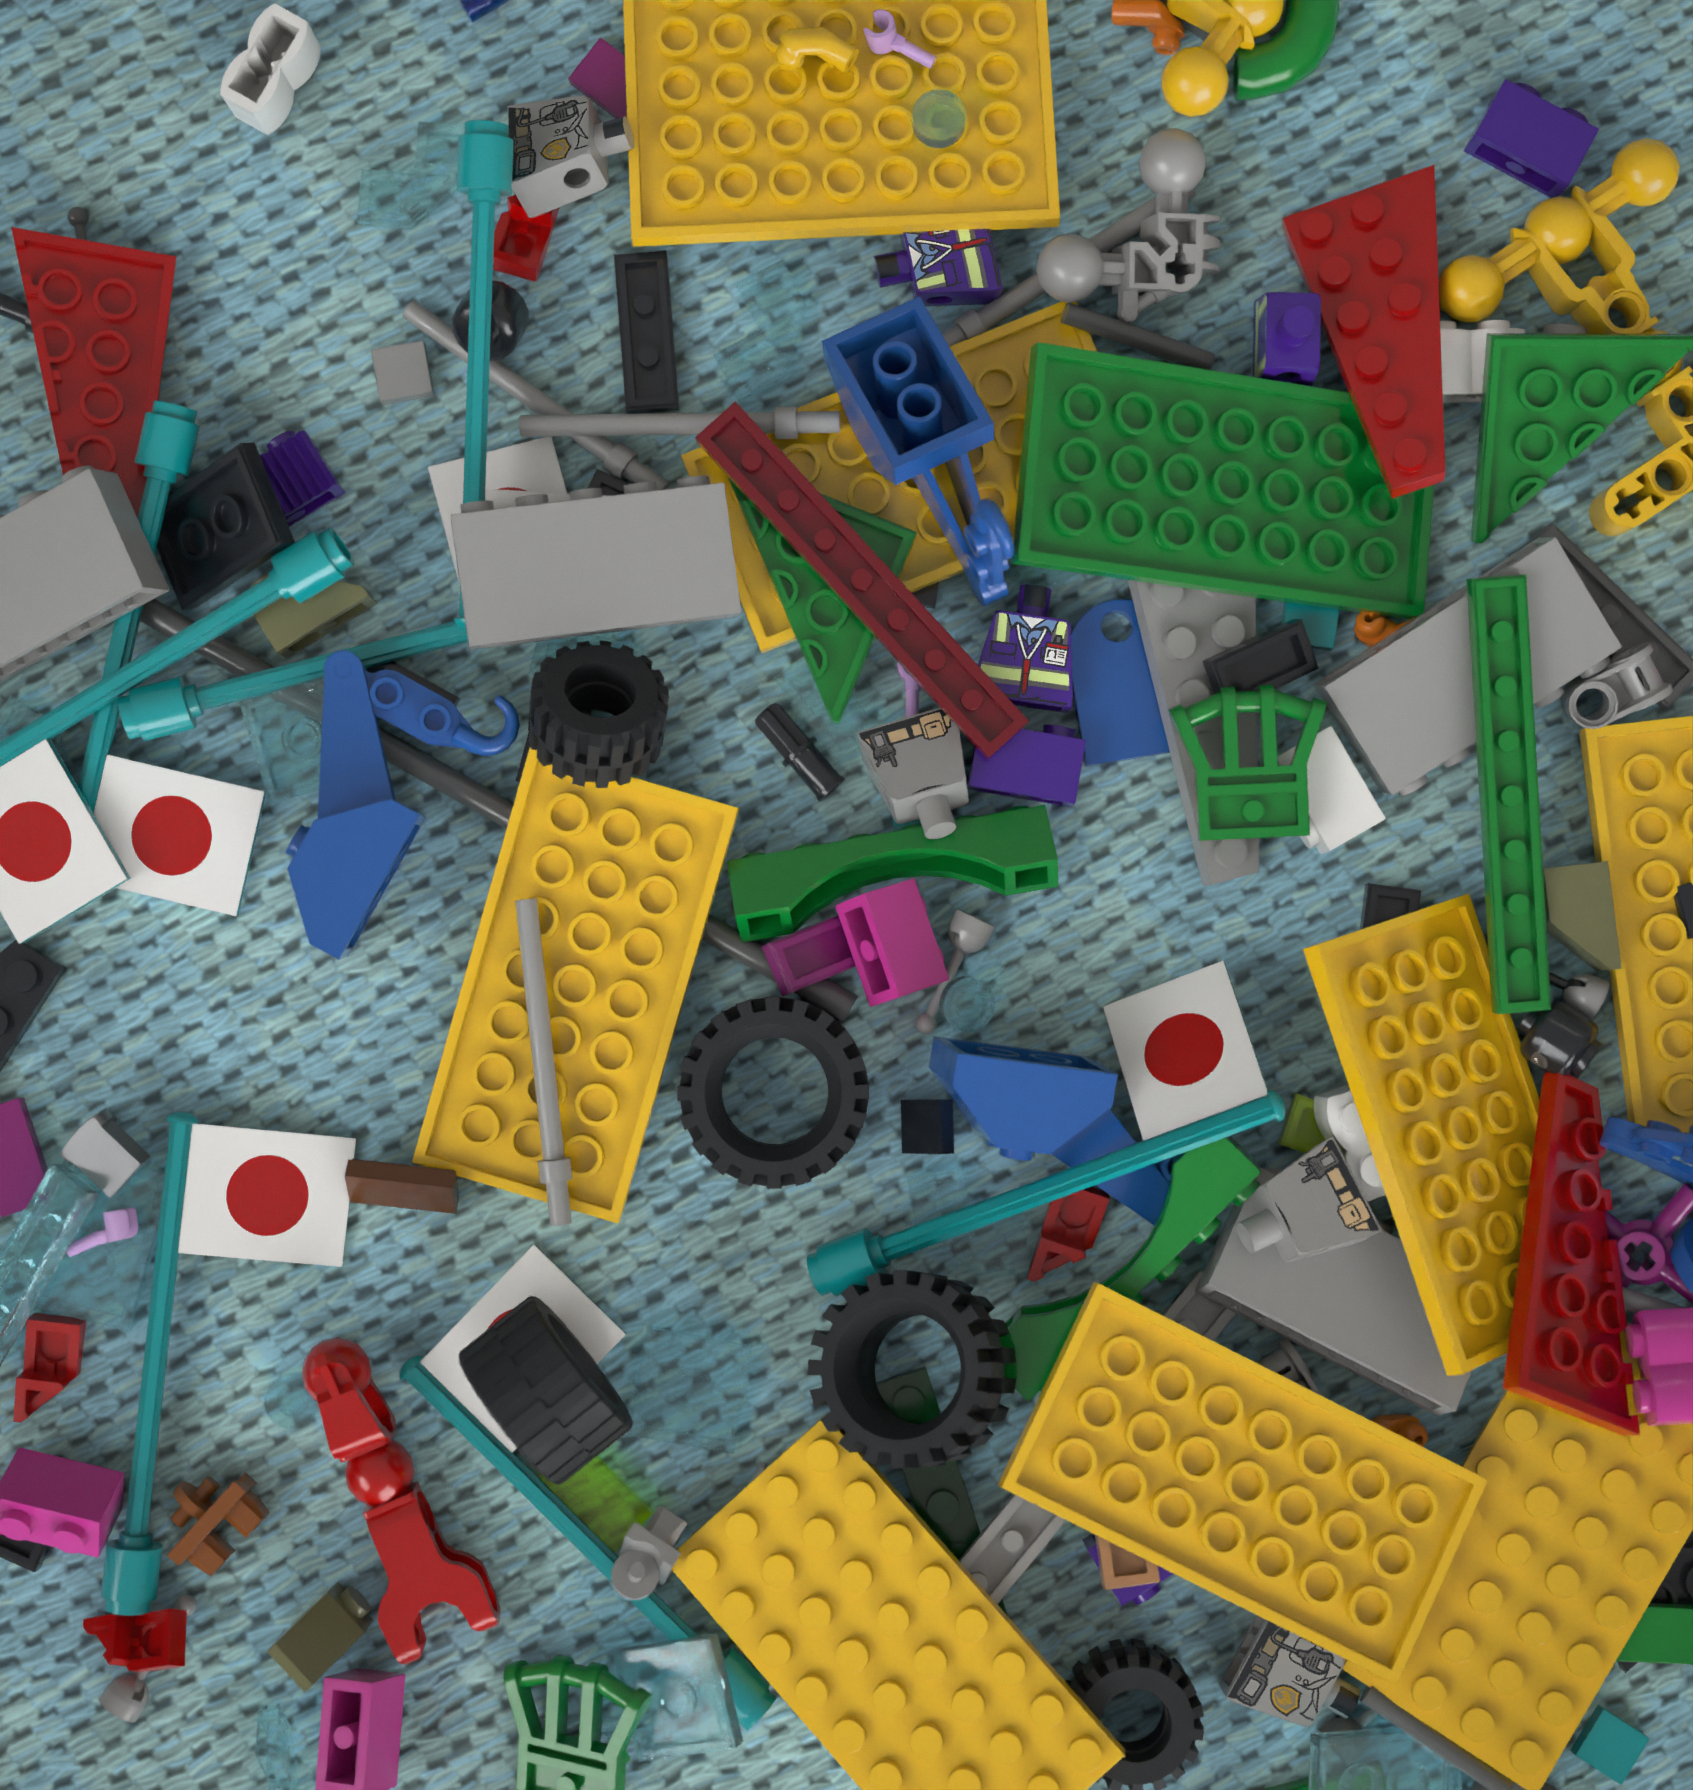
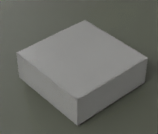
[371,340,435,406]

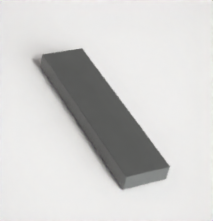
[1529,522,1693,710]

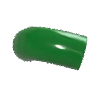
[1233,0,1339,101]

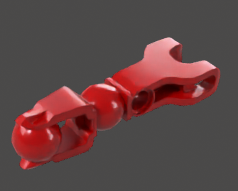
[302,1337,501,1665]

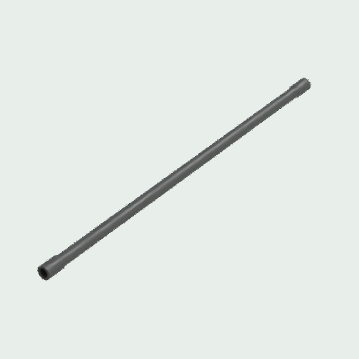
[140,599,858,1023]

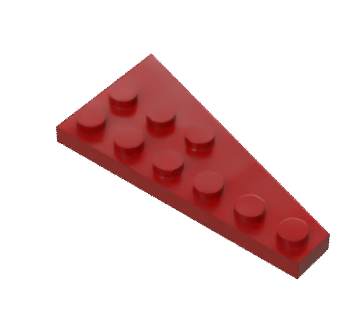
[1282,165,1445,499]
[11,227,176,518]
[1503,1073,1640,1436]

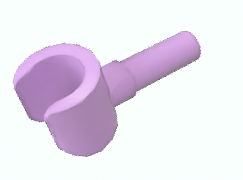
[863,9,937,69]
[897,663,921,718]
[65,1207,139,1257]

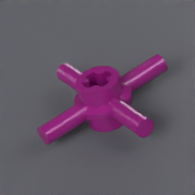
[1605,1183,1693,1304]

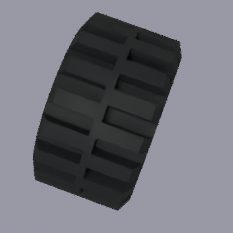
[528,640,669,788]
[1065,1638,1204,1790]

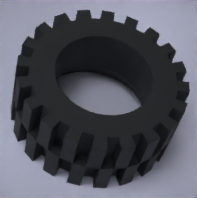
[677,997,869,1189]
[808,1270,1017,1469]

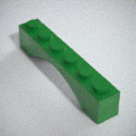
[727,805,1059,943]
[1000,1136,1261,1402]

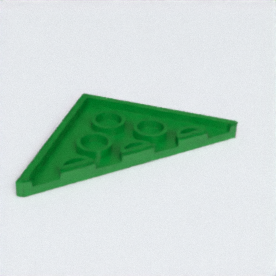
[1471,333,1693,543]
[727,476,917,725]

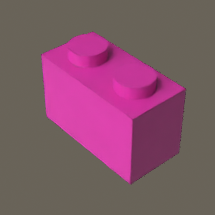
[835,878,949,1007]
[0,1447,124,1558]
[315,1668,405,1790]

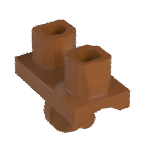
[167,1472,270,1576]

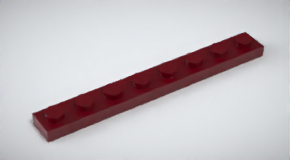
[695,401,1029,760]

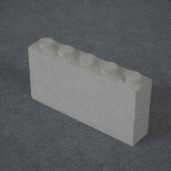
[0,466,170,682]
[451,475,742,650]
[1313,537,1622,796]
[1195,1167,1472,1416]

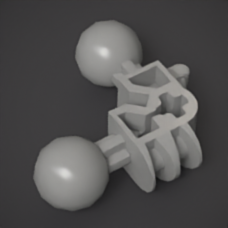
[1036,128,1221,323]

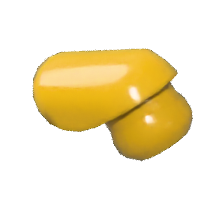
[776,27,859,73]

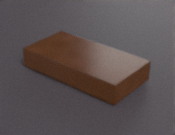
[345,1159,459,1214]

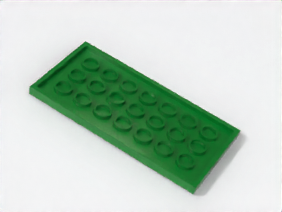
[1012,342,1434,619]

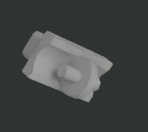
[611,1505,687,1600]

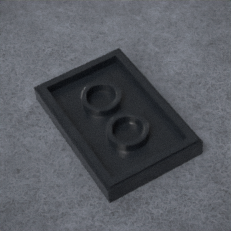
[157,442,295,610]

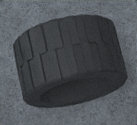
[459,1296,633,1485]

